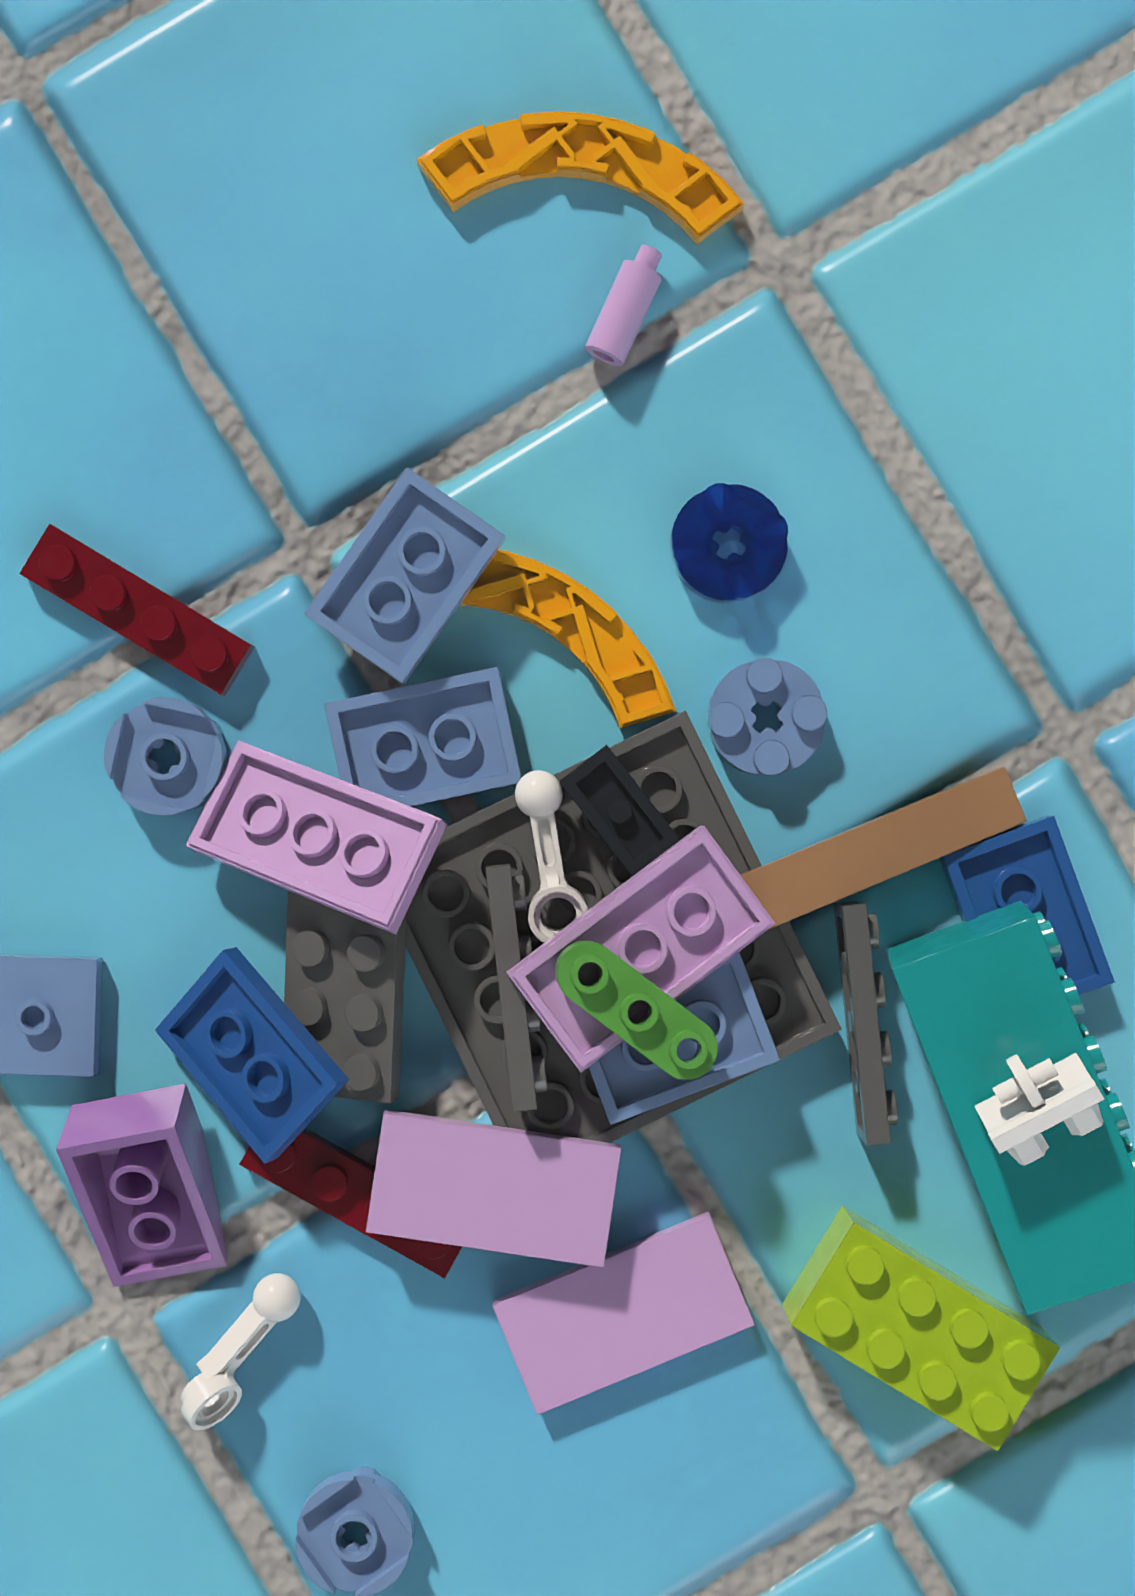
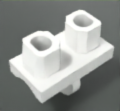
[975,1053,1105,1166]

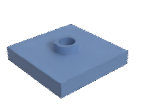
[0,954,103,1077]

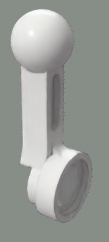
[515,770,588,943]
[180,1273,301,1431]

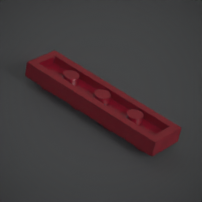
[19,523,255,696]
[239,1128,462,1279]

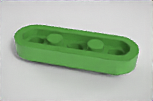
[555,940,718,1080]

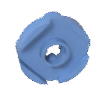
[708,657,827,776]
[104,697,227,816]
[295,1466,415,1596]

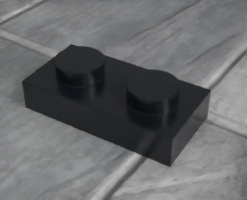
[559,745,680,876]

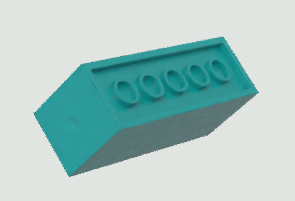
[886,900,1135,1316]

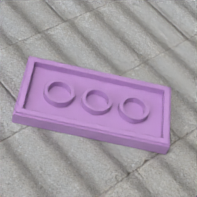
[185,740,447,935]
[506,826,776,1073]
[366,1109,621,1268]
[492,1212,755,1415]

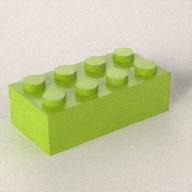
[782,1206,1060,1451]

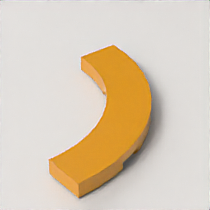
[416,111,744,245]
[460,550,676,729]

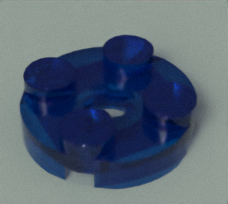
[670,483,788,603]

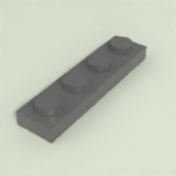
[486,864,547,1112]
[833,901,898,1146]

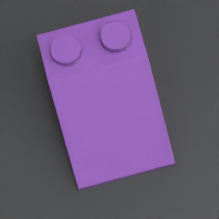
[56,1083,228,1287]

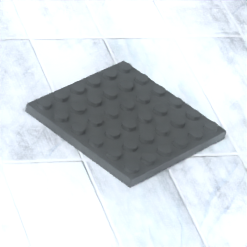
[405,710,842,1143]

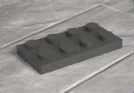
[284,890,407,1103]

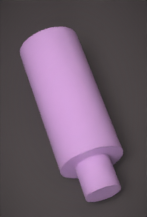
[585,245,662,367]

